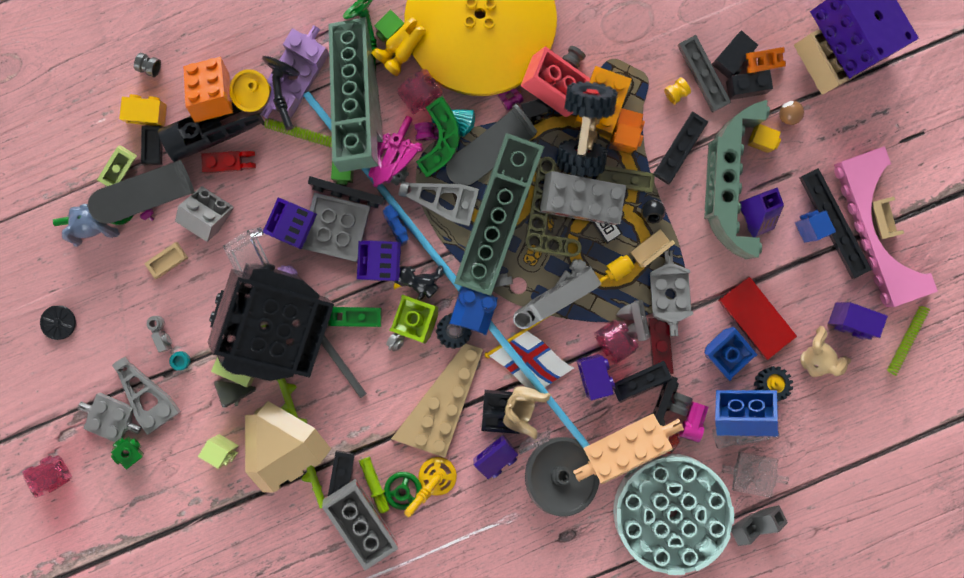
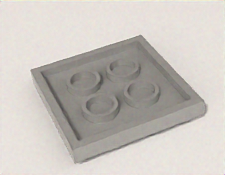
[302,193,371,262]

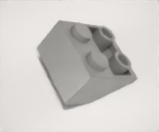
[175,186,234,242]

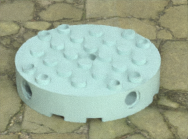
[613,453,734,575]

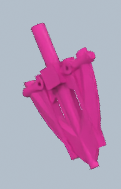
[368,116,423,188]

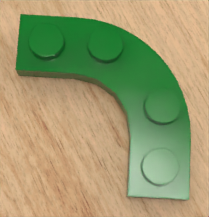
[416,96,460,178]

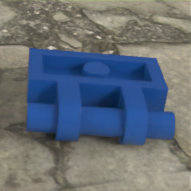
[383,205,409,246]

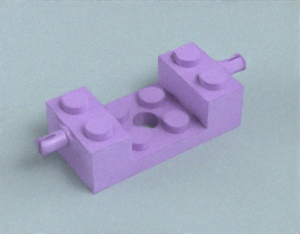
[260,25,329,119]

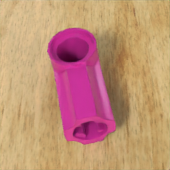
[679,401,709,443]

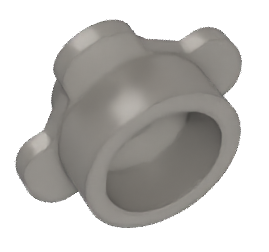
[386,333,405,352]

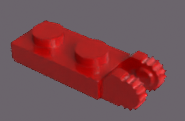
[201,151,256,173]

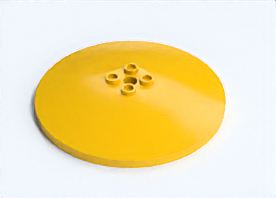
[404,0,557,96]

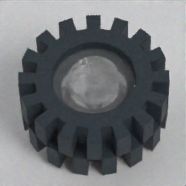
[436,313,472,349]

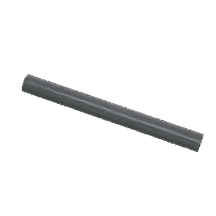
[321,335,367,398]

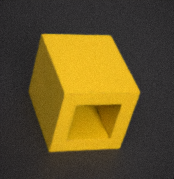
[747,124,781,153]

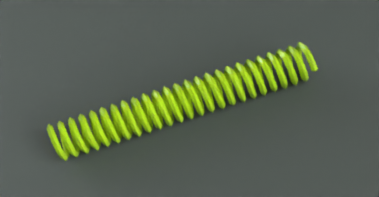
[264,118,332,148]
[887,306,930,376]

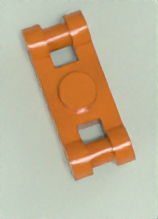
[746,47,786,73]

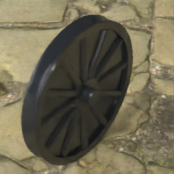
[40,305,76,340]

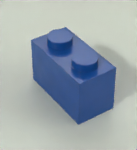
[795,210,836,243]

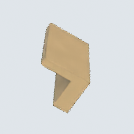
[630,229,675,268]

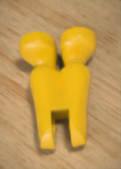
[371,17,426,77]

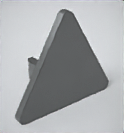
[214,381,256,408]

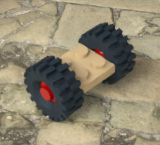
[557,82,618,177]

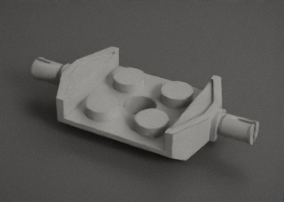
[650,251,693,337]

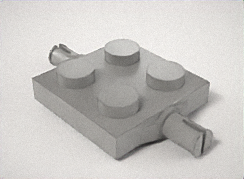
[77,393,142,442]

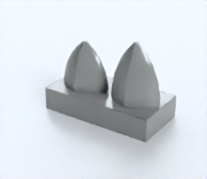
[616,300,650,341]

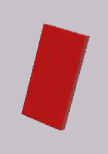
[718,276,797,360]

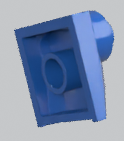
[449,286,498,336]
[705,327,758,381]

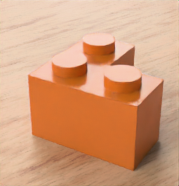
[609,108,645,154]

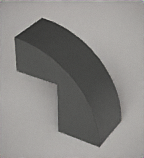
[731,505,788,546]

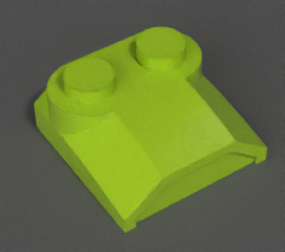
[389,295,438,343]

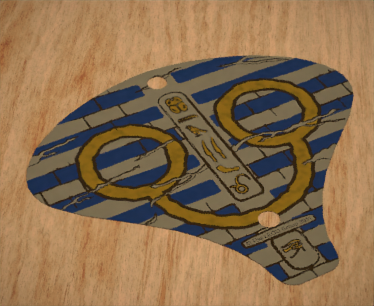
[416,59,685,322]

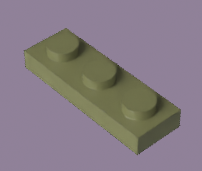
[595,166,655,193]

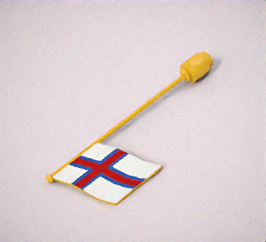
[484,255,635,391]

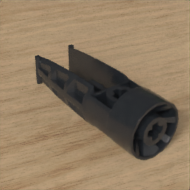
[158,102,265,162]

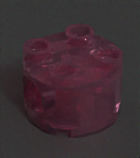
[397,69,444,115]
[594,320,639,364]
[22,455,73,498]

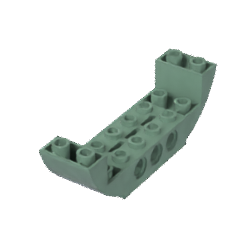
[704,100,770,259]

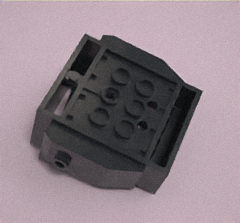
[207,262,334,381]

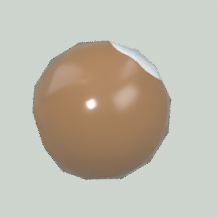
[779,101,804,125]

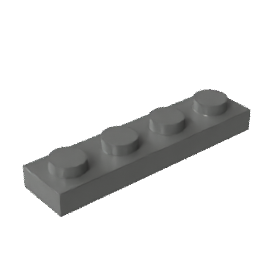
[678,35,731,113]

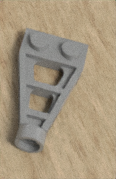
[398,181,479,226]
[112,357,181,435]

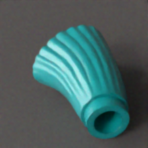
[432,109,475,137]

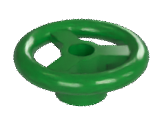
[384,472,422,510]

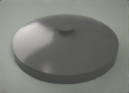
[525,437,599,516]

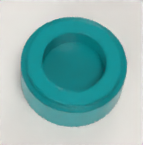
[169,351,191,371]

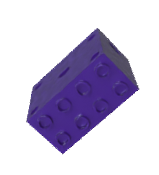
[810,0,919,79]

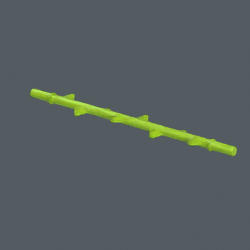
[261,324,325,508]

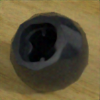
[641,199,666,224]

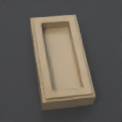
[144,242,188,279]

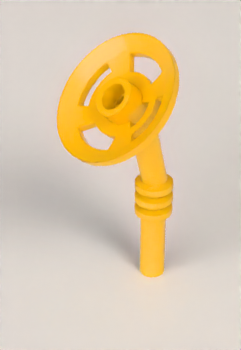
[404,457,457,517]

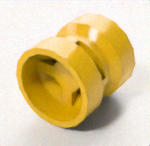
[664,78,691,104]

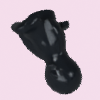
[393,265,444,300]

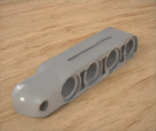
[513,267,601,329]

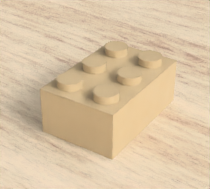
[794,29,862,95]

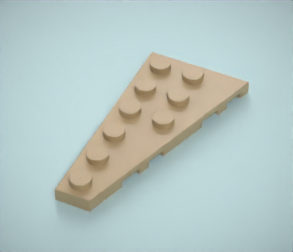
[391,343,483,458]

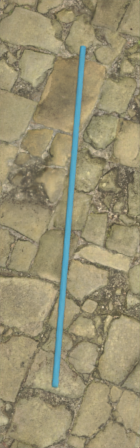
[303,91,590,449]

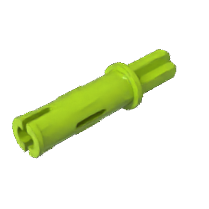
[359,456,389,514]

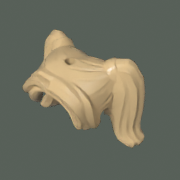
[800,326,851,377]
[503,386,551,439]

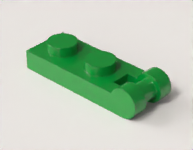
[328,307,382,327]

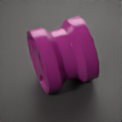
[414,122,435,141]

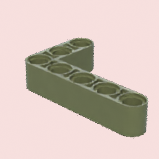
[525,157,582,257]

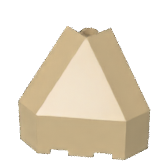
[245,401,331,493]

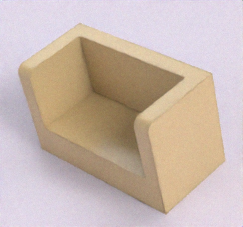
[871,197,904,240]

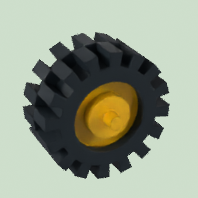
[754,366,793,402]

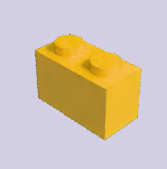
[119,94,167,127]

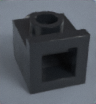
[521,99,551,122]

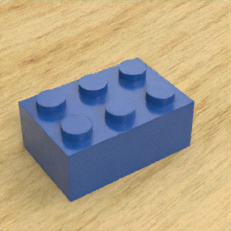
[715,390,778,436]

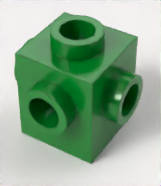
[111,436,144,470]

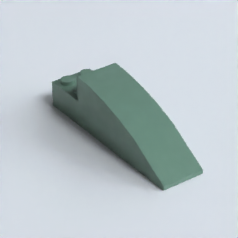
[329,17,383,172]
[454,133,544,296]

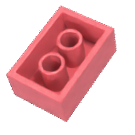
[521,46,590,117]

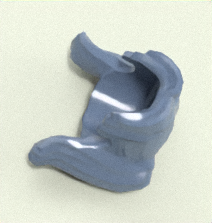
[62,204,120,247]

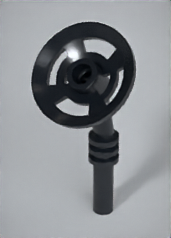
[262,56,299,130]

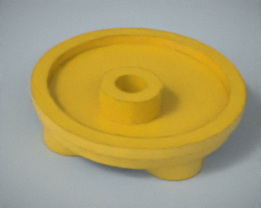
[229,69,271,112]

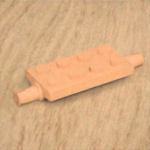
[573,414,684,484]

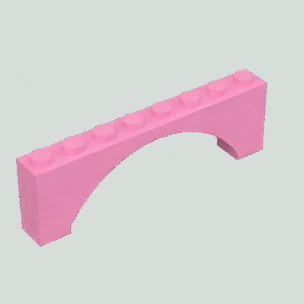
[834,146,938,307]

